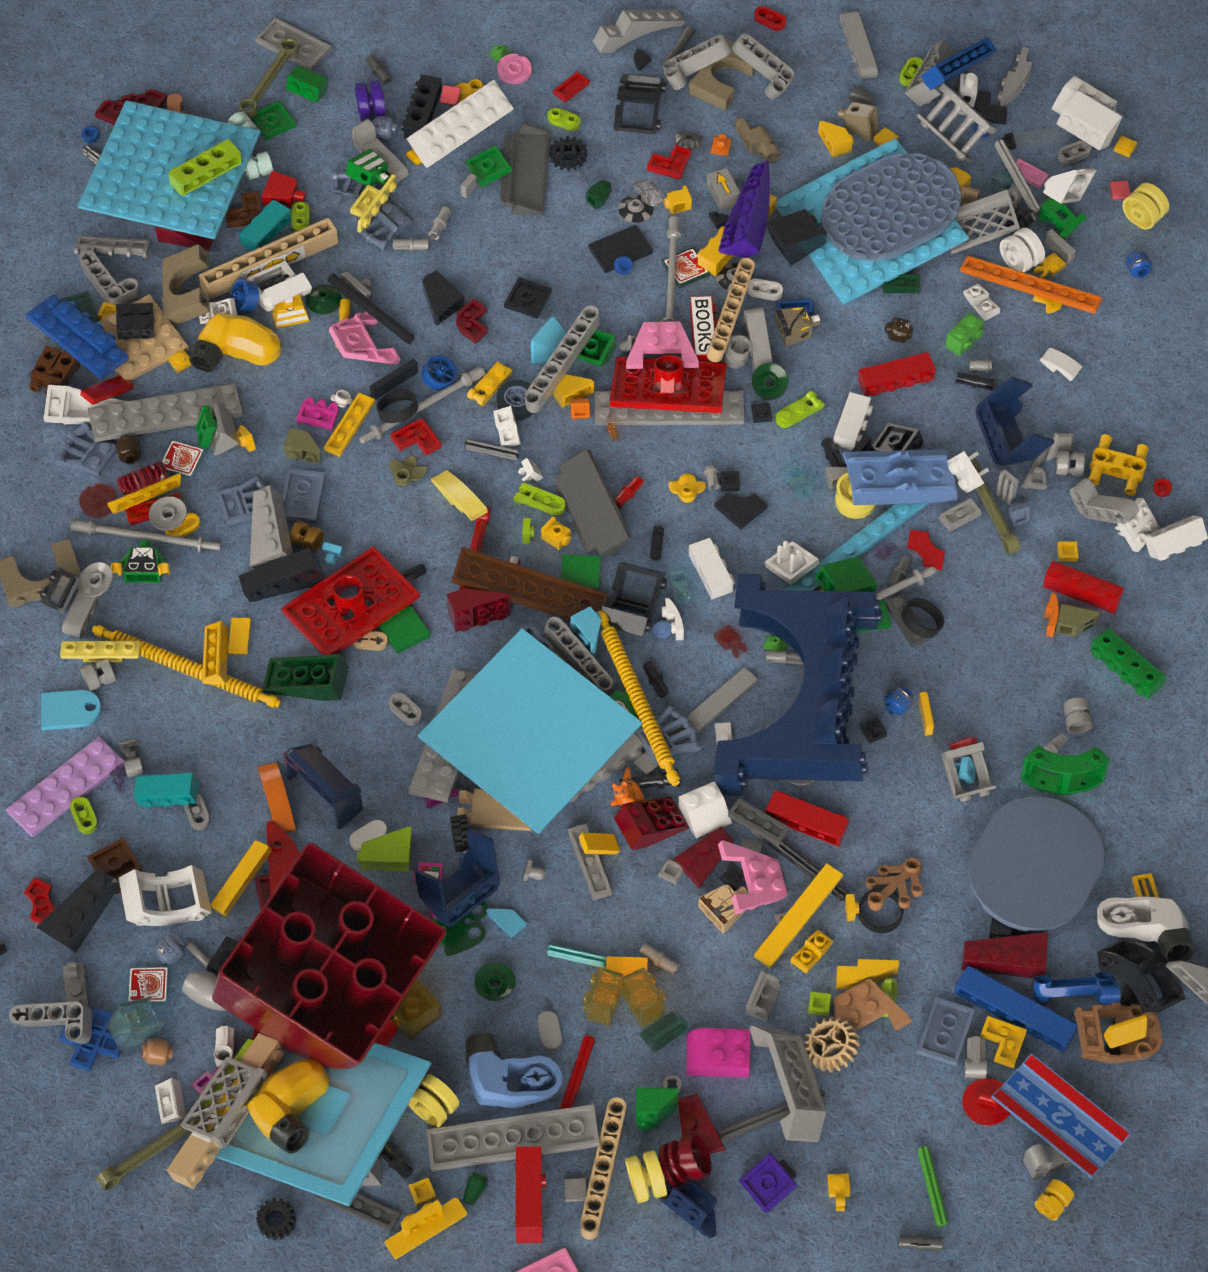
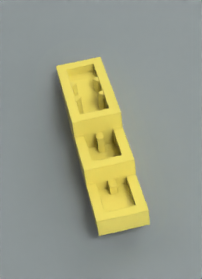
[431,470,487,522]

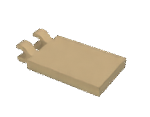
[457,788,531,831]

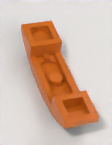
[257,762,296,833]

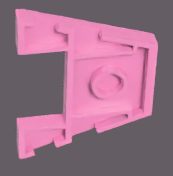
[329,312,401,365]
[626,321,699,369]
[718,840,788,914]

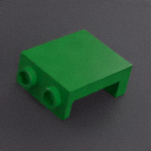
[815,556,878,592]

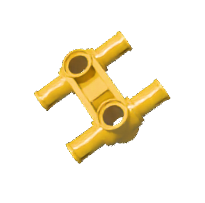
[1088,434,1149,496]

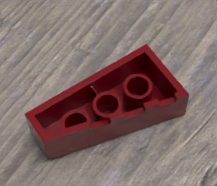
[961,932,1048,978]

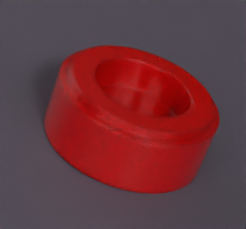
[1153,478,1172,497]

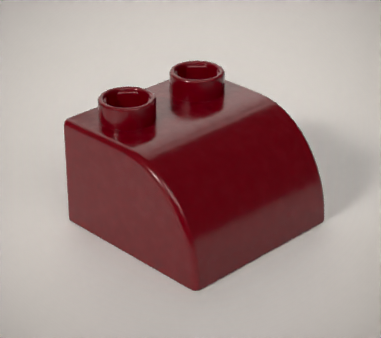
[212,843,446,1070]

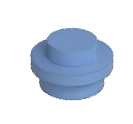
[652,620,672,639]

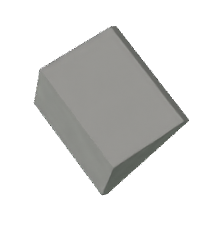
[211,403,239,455]

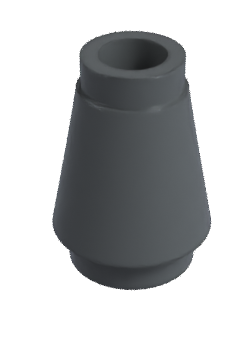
[849,86,876,106]

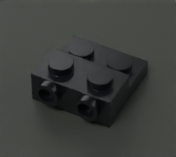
[116,302,155,340]
[870,423,923,451]

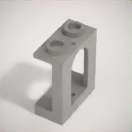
[941,742,996,802]

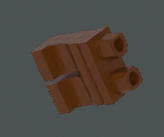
[29,345,80,395]

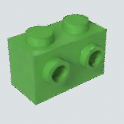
[945,312,984,356]

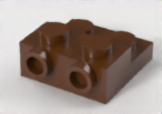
[87,838,143,894]

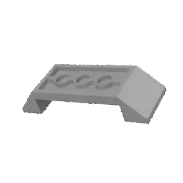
[749,1026,826,1142]

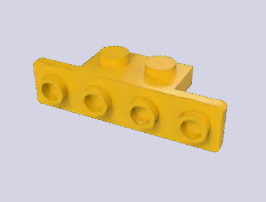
[384,1197,467,1259]

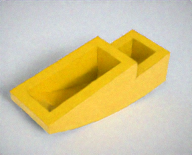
[836,959,899,989]

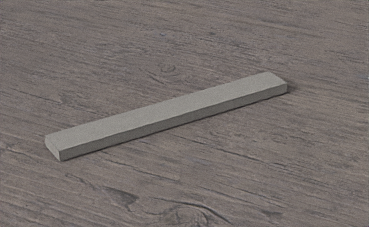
[633,667,758,776]

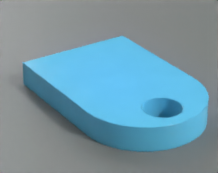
[41,690,101,730]

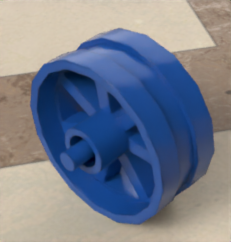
[230,279,259,313]
[421,355,457,391]

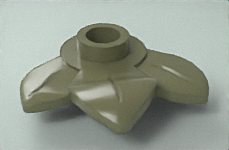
[389,456,427,486]

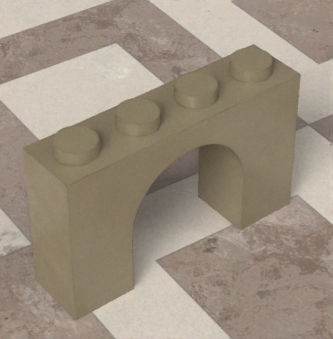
[688,38,757,111]
[162,244,210,326]
[0,539,81,607]

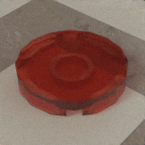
[79,484,117,518]

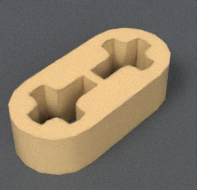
[352,631,388,651]

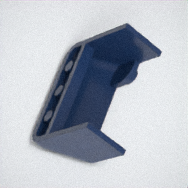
[976,376,1055,466]
[283,744,363,830]
[414,829,500,927]

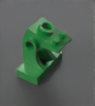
[1037,198,1087,239]

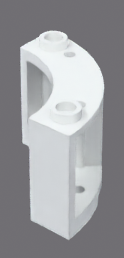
[247,261,312,311]
[119,865,212,926]

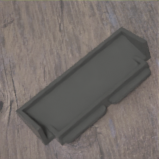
[499,122,550,216]
[555,449,632,557]

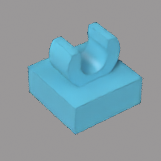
[322,542,346,565]
[955,756,976,784]

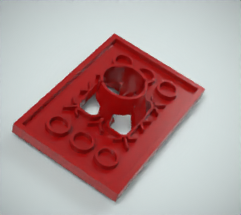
[610,355,727,413]
[281,546,420,655]

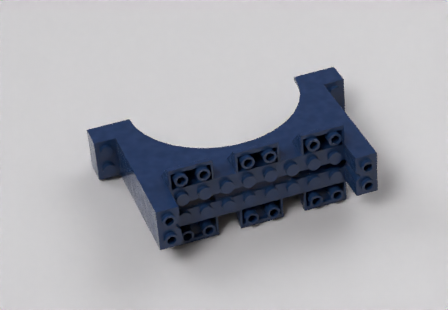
[713,574,882,796]

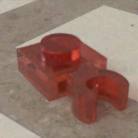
[713,624,747,658]

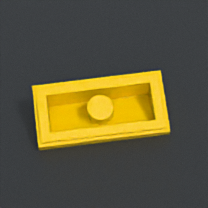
[1103,1015,1147,1048]

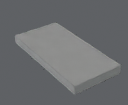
[255,17,332,71]

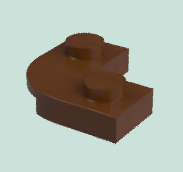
[226,191,261,228]

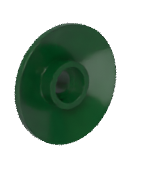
[306,285,342,314]
[752,363,788,400]
[474,963,516,1001]

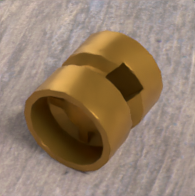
[289,520,324,553]

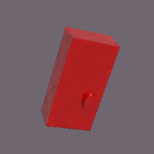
[515,1146,546,1243]

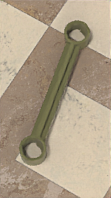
[239,38,298,118]
[971,460,1020,555]
[96,1107,204,1191]

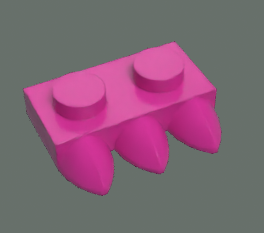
[297,396,338,430]

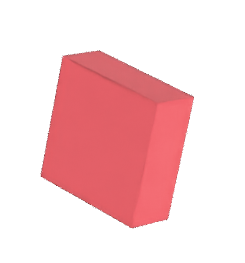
[440,85,461,106]
[1109,181,1131,200]

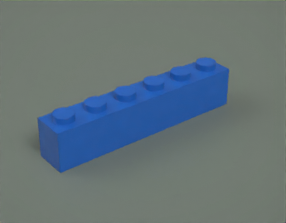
[921,37,997,91]
[955,966,1078,1053]

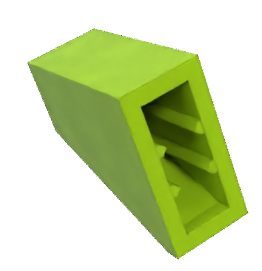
[357,827,412,872]

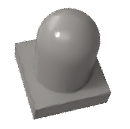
[619,335,637,352]
[522,860,546,881]

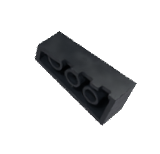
[239,548,325,602]
[37,868,120,952]

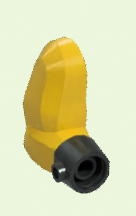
[189,313,282,373]
[247,1059,329,1154]

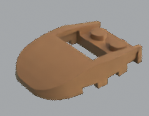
[1074,1003,1162,1064]

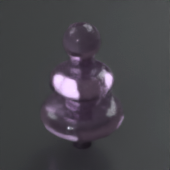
[875,544,897,561]
[110,766,126,793]

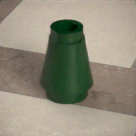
[462,1172,488,1206]

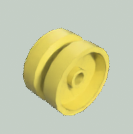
[1122,183,1169,230]
[835,472,876,519]
[408,1074,459,1128]
[625,1150,667,1204]

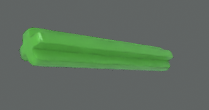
[918,1146,948,1227]

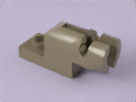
[736,117,781,163]

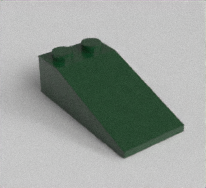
[262,654,349,701]

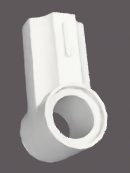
[214,1026,235,1067]

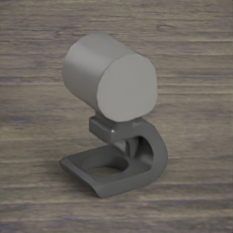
[119,738,143,778]

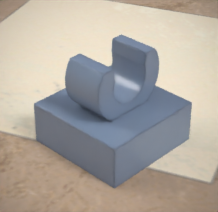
[1009,502,1030,527]

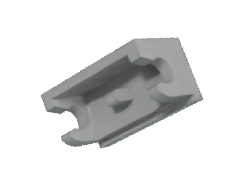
[745,971,782,1022]

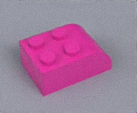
[686,1028,750,1077]

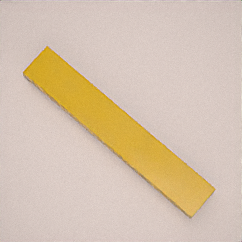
[754,863,843,969]

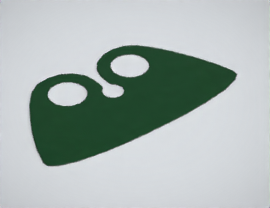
[444,901,488,956]

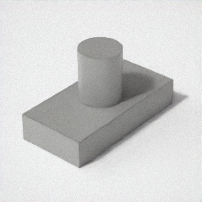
[341,271,371,301]

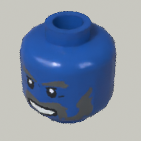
[1126,251,1152,278]
[884,686,913,715]

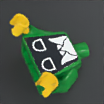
[110,540,170,583]

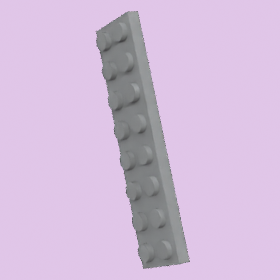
[88,383,243,442]
[595,391,744,425]
[409,668,477,803]
[426,1104,600,1172]

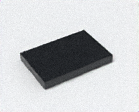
[588,225,653,273]

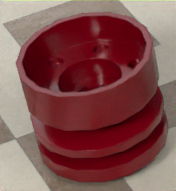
[659,1133,712,1187]

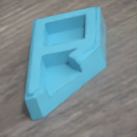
[486,908,526,938]

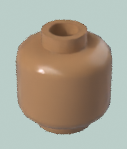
[141,1037,173,1066]

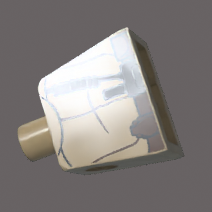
[698,884,749,934]

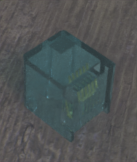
[107,997,165,1050]

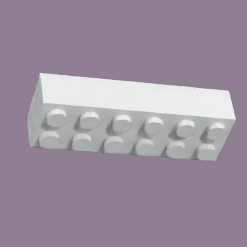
[407,80,513,168]

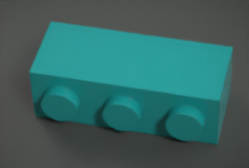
[240,200,291,251]
[133,773,200,808]

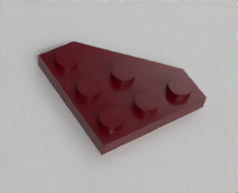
[95,89,167,125]

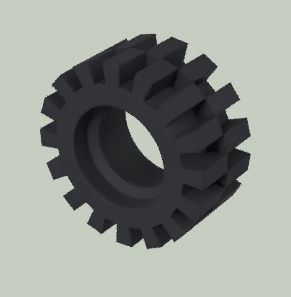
[450,814,469,852]
[256,1198,296,1240]

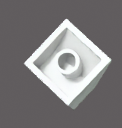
[678,781,732,839]

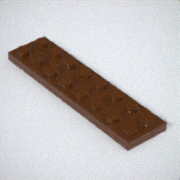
[451,547,609,621]

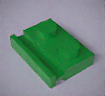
[195,405,217,450]

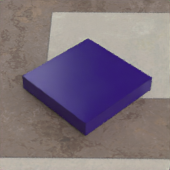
[739,1152,799,1214]

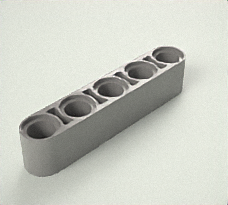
[840,11,878,80]
[543,617,613,695]

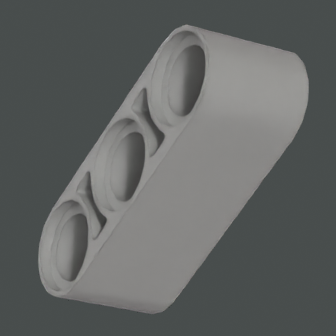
[62,591,102,638]

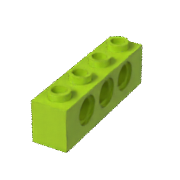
[168,139,242,197]

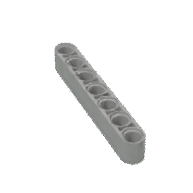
[524,305,600,413]

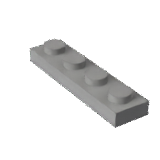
[567,824,612,901]

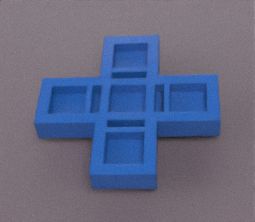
[59,1008,126,1071]

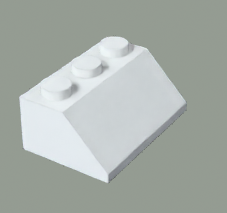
[1052,76,1117,115]
[1057,90,1123,150]
[1043,168,1097,203]

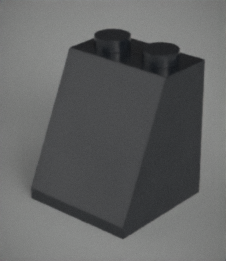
[765,209,827,265]

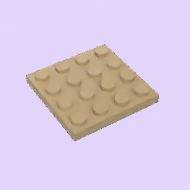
[98,294,189,381]

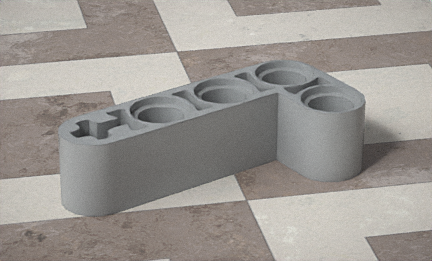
[732,34,794,100]
[663,35,731,90]
[352,119,409,183]
[79,250,140,305]
[742,308,773,373]
[1070,478,1139,524]
[9,1002,92,1044]
[1023,1143,1073,1180]

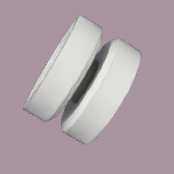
[1000,227,1045,273]

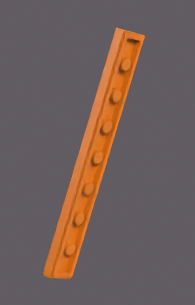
[960,255,1102,314]

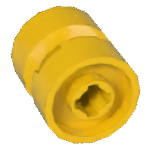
[1035,1179,1075,1220]

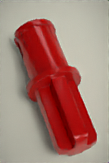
[614,476,644,508]

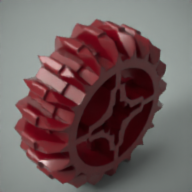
[117,461,168,495]

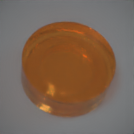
[606,422,619,441]

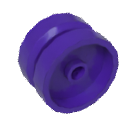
[355,80,385,122]

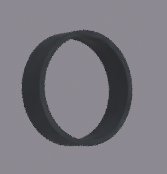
[376,390,419,423]
[901,598,944,638]
[858,888,904,933]

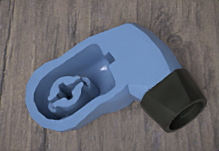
[465,1033,562,1109]

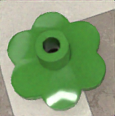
[489,45,511,62]
[763,636,788,652]

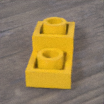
[790,930,834,974]

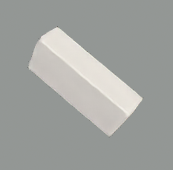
[155,1078,186,1124]

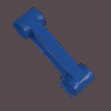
[1033,972,1121,1004]

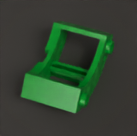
[1020,745,1110,796]

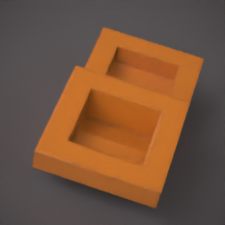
[1044,593,1059,637]

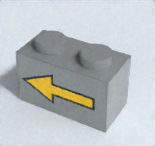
[707,168,741,210]

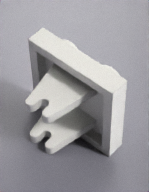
[947,451,989,493]
[1115,498,1159,552]
[765,541,819,585]

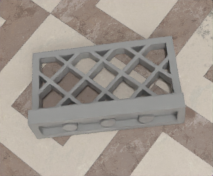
[950,190,1020,254]
[181,1057,269,1149]

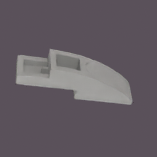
[997,47,1033,107]

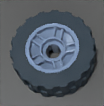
[496,380,537,421]

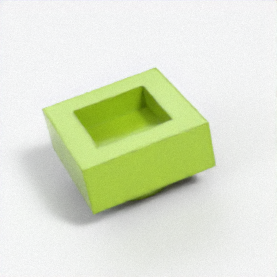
[522,518,535,544]
[808,992,831,1016]

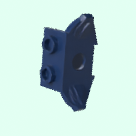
[659,1181,717,1239]

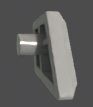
[1045,433,1074,460]

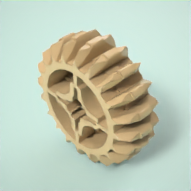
[803,1016,860,1073]

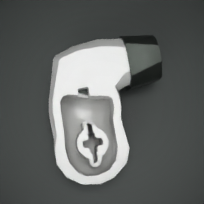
[1097,897,1194,962]

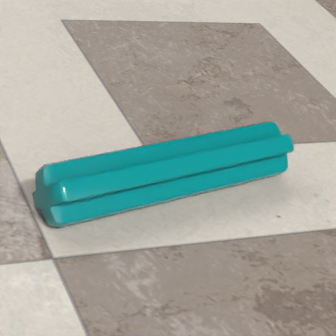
[547,944,606,968]

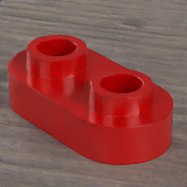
[754,6,786,31]

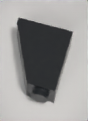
[422,270,465,325]

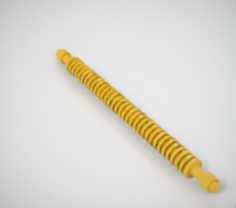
[598,610,680,786]
[92,625,282,708]

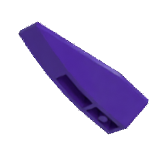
[718,160,770,258]

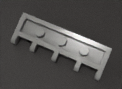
[74,236,151,258]

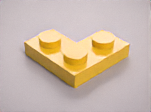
[980,1016,1027,1069]

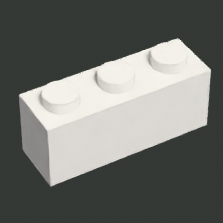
[833,392,873,451]
[1144,515,1208,560]
[689,538,735,600]

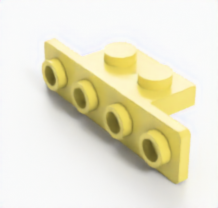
[350,174,397,233]
[60,641,140,662]

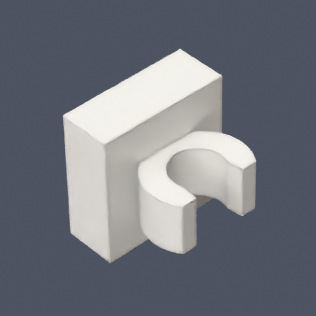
[518,458,544,483]

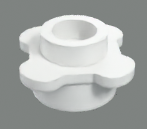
[331,390,353,408]

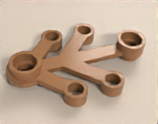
[866,858,923,911]

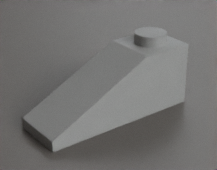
[1166,961,1208,1004]

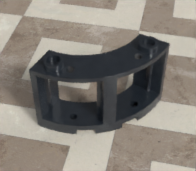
[613,74,667,134]
[602,562,668,636]
[1097,939,1186,1013]

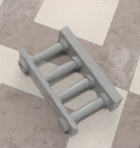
[917,83,997,162]

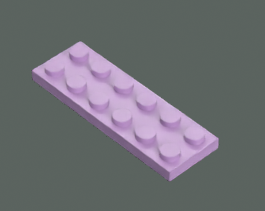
[6,737,124,838]

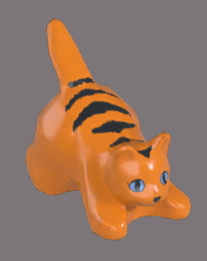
[611,768,644,806]

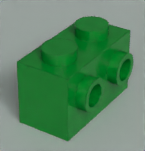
[286,66,328,103]

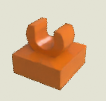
[711,134,732,156]
[570,396,590,419]

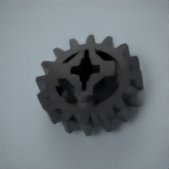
[549,136,587,171]
[997,209,1036,234]

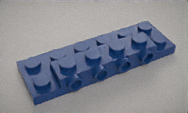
[26,294,129,380]

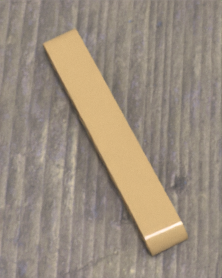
[707,258,755,362]
[580,1097,626,1240]

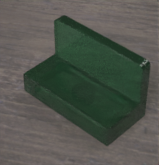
[640,1012,688,1053]

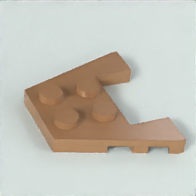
[834,978,913,1051]

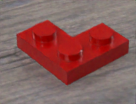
[647,145,692,180]
[390,418,442,456]

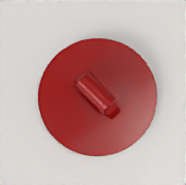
[962,1078,1010,1126]

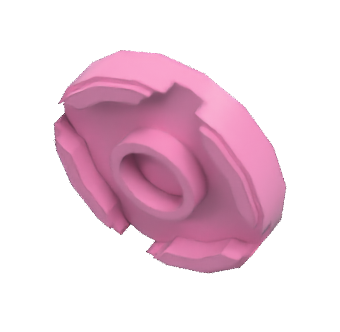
[497,54,532,84]

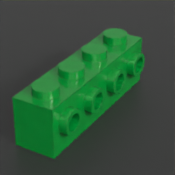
[1090,628,1166,699]

